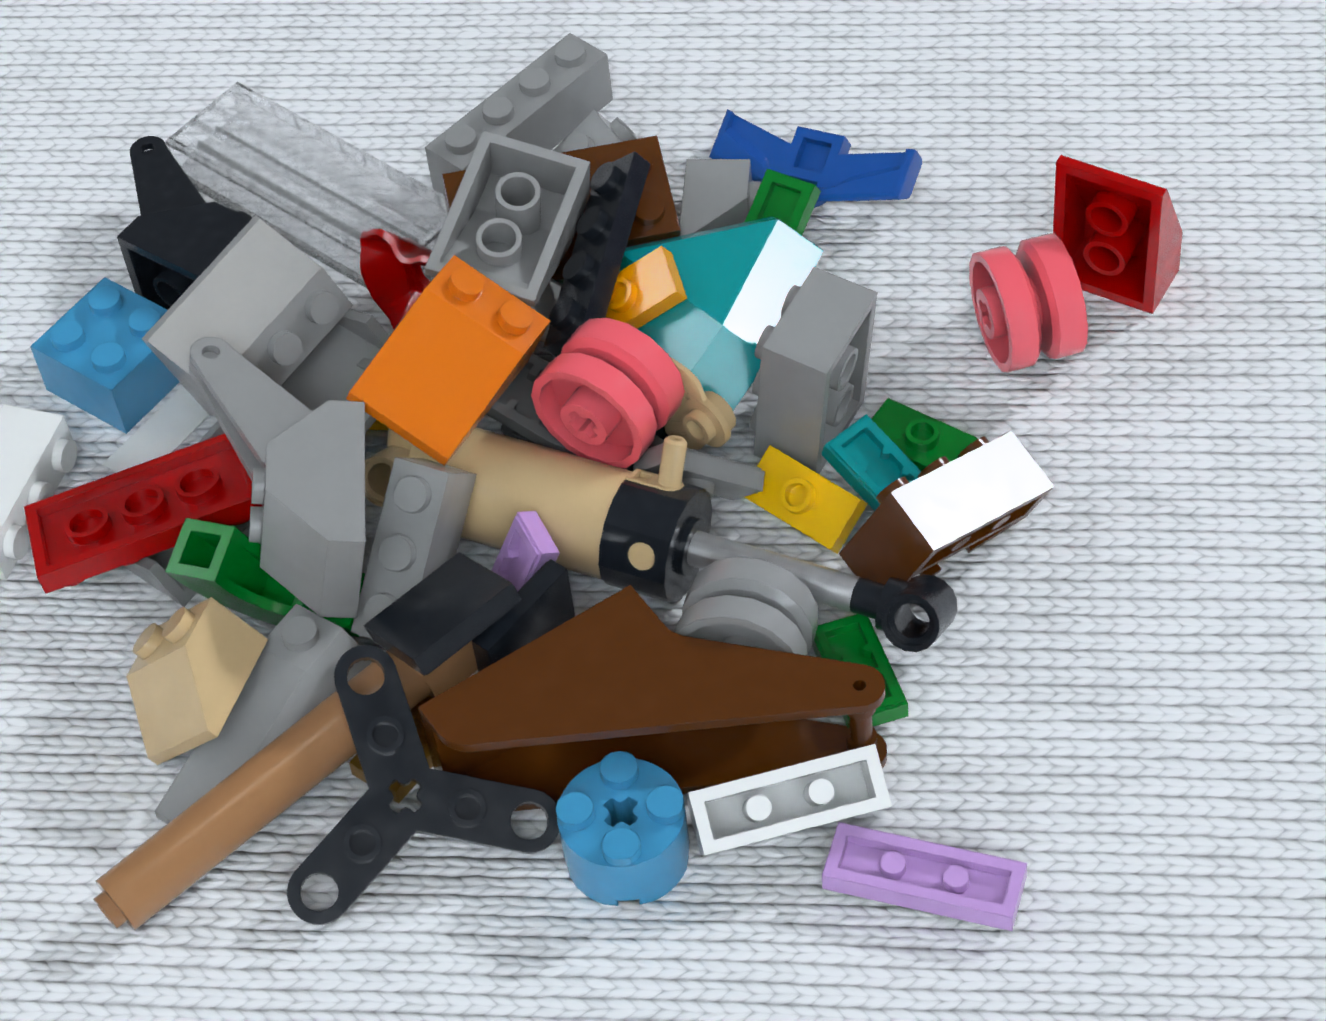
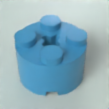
[556,751,690,906]

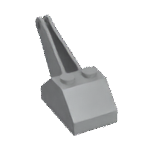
[189,337,366,618]

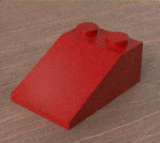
[1053,155,1183,314]

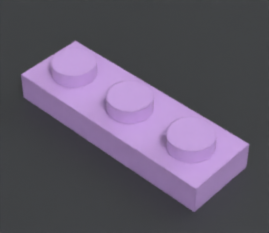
[822,822,1027,931]

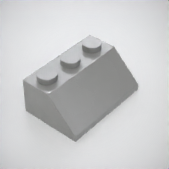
[142,217,353,417]

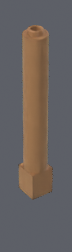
[93,641,478,930]

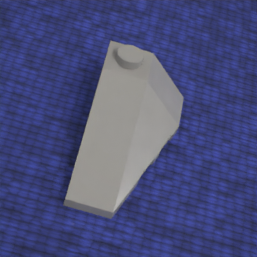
[154,604,372,824]

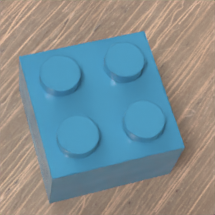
[30,277,179,434]

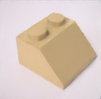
[126,597,268,765]

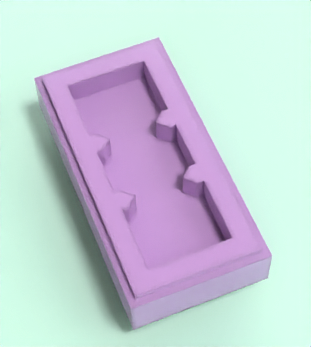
[491,511,560,592]

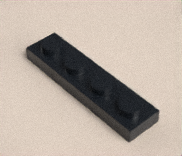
[543,151,650,357]

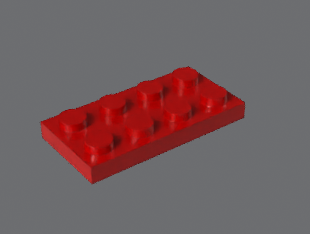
[24,433,262,594]

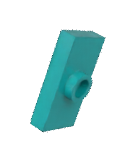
[821,414,921,511]

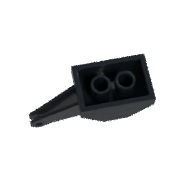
[117,136,252,310]

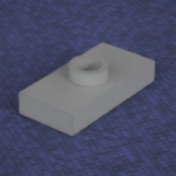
[633,443,765,500]

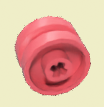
[969,233,1088,372]
[531,318,685,468]

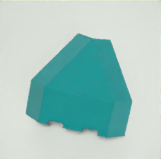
[619,217,824,411]

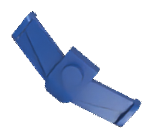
[709,109,922,208]

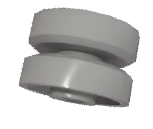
[674,557,818,655]

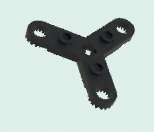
[287,645,559,925]

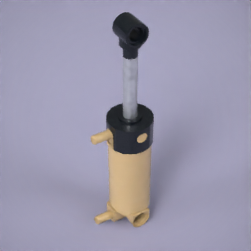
[365,427,957,652]

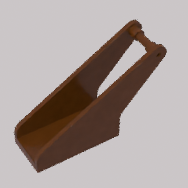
[418,585,887,811]

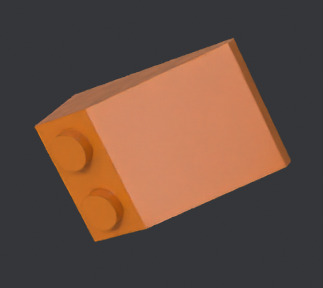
[346,255,550,466]

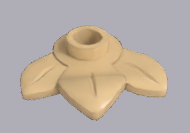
[664,357,736,450]

